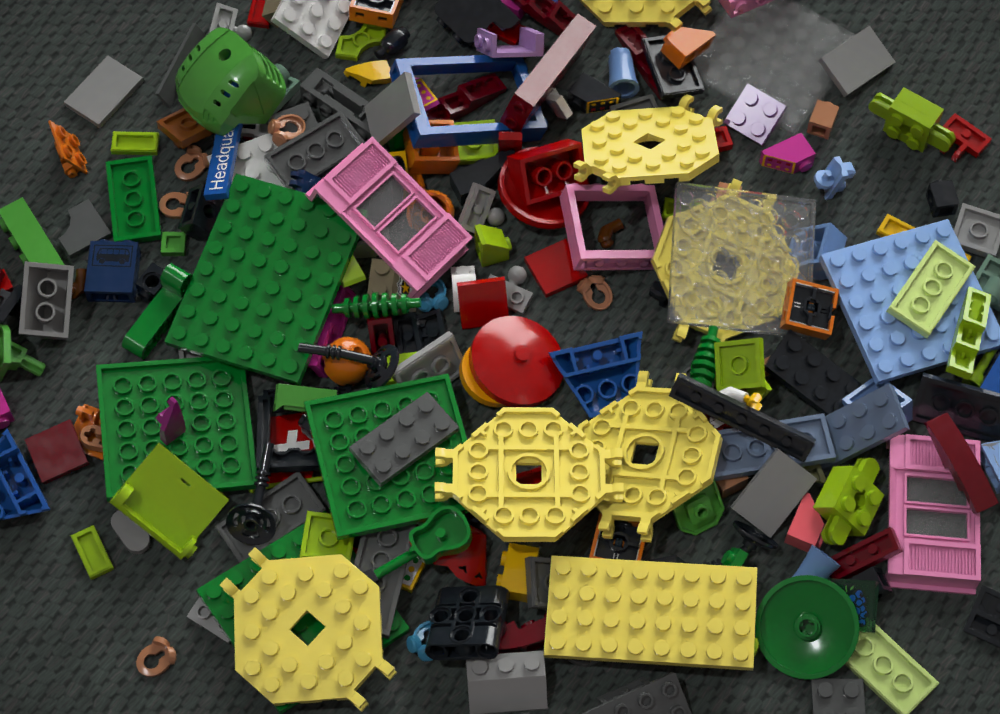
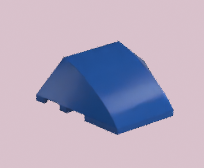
[548,331,643,419]
[0,428,50,520]

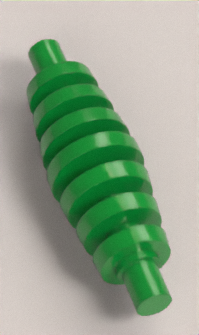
[332,292,422,319]
[690,325,721,387]

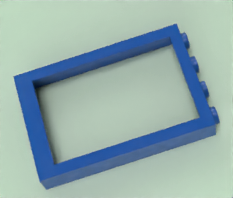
[389,55,548,149]

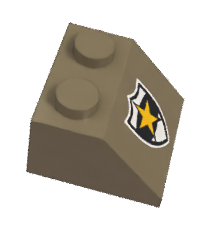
[367,258,416,316]

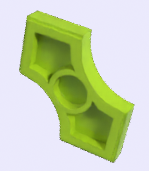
[335,23,388,61]

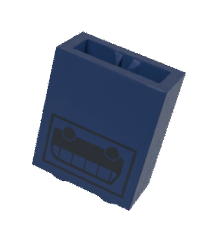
[84,239,141,303]

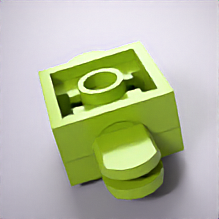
[868,87,956,153]
[813,458,884,545]

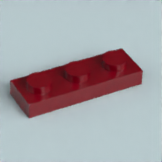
[830,527,903,584]

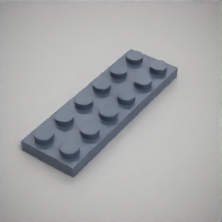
[714,413,836,481]

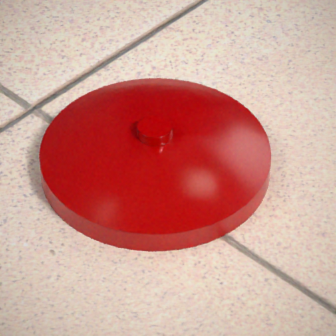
[498,147,590,229]
[469,316,563,407]

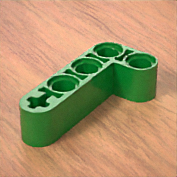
[122,263,193,359]

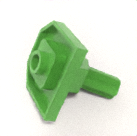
[0,324,46,382]
[672,479,725,535]

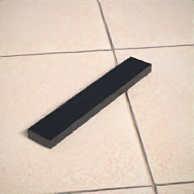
[669,373,816,462]

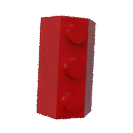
[507,139,588,205]

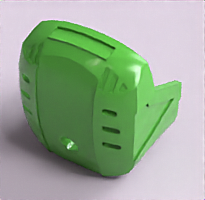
[175,27,286,136]

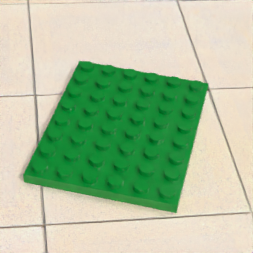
[164,173,369,386]

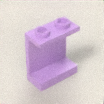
[474,27,544,58]

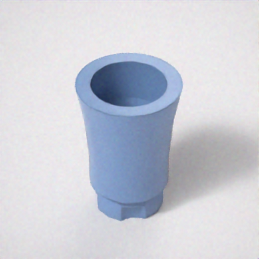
[608,47,640,98]
[792,544,840,579]

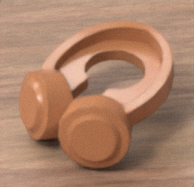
[267,114,306,147]
[174,145,209,182]
[159,192,188,219]
[576,275,613,311]
[136,636,176,677]

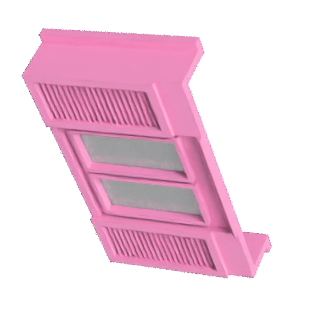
[305,137,473,298]
[885,434,981,595]

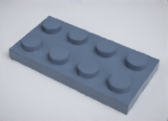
[820,383,910,472]

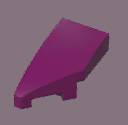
[155,396,186,446]

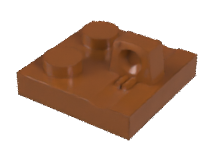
[157,108,213,149]

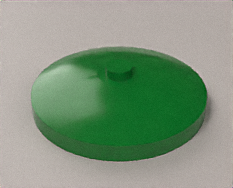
[755,575,860,679]

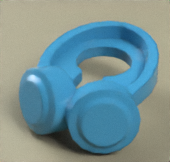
[419,279,449,312]
[406,621,433,661]

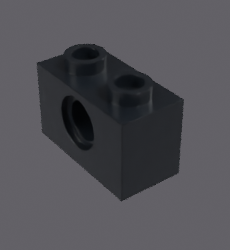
[178,183,224,241]

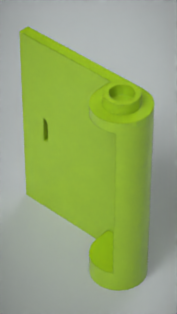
[109,443,229,560]

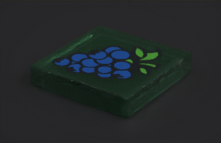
[828,578,879,633]

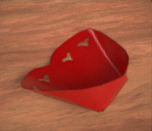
[409,524,487,586]

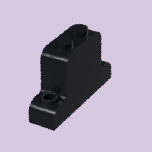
[434,0,522,44]

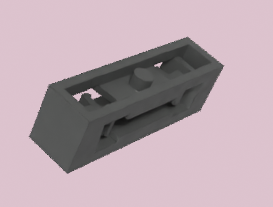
[300,67,371,141]

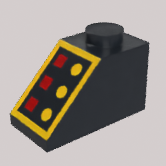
[567,72,621,114]

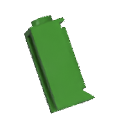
[273,383,337,412]

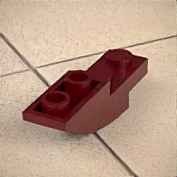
[498,613,547,654]

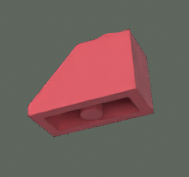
[784,492,824,552]

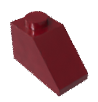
[367,312,395,355]

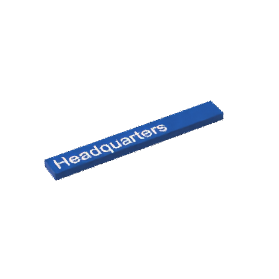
[204,82,243,200]

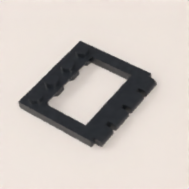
[256,386,351,473]

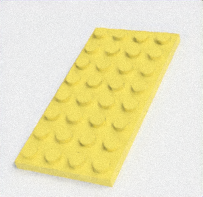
[543,555,757,671]

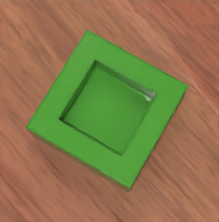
[161,232,187,256]

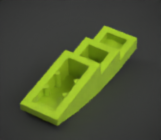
[946,287,991,380]

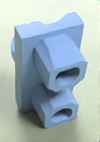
[814,156,856,200]

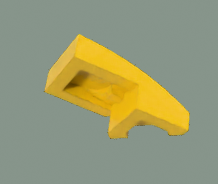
[344,60,392,87]

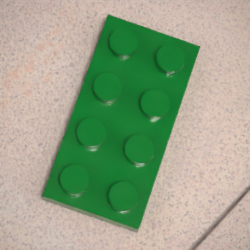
[106,155,162,243]

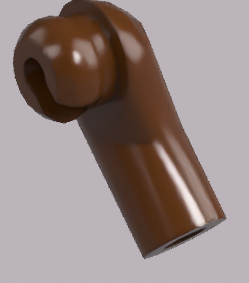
[597,218,624,249]
[71,268,87,300]

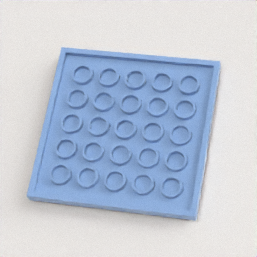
[819,219,1000,385]

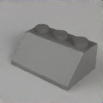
[18,261,74,340]
[466,651,548,714]

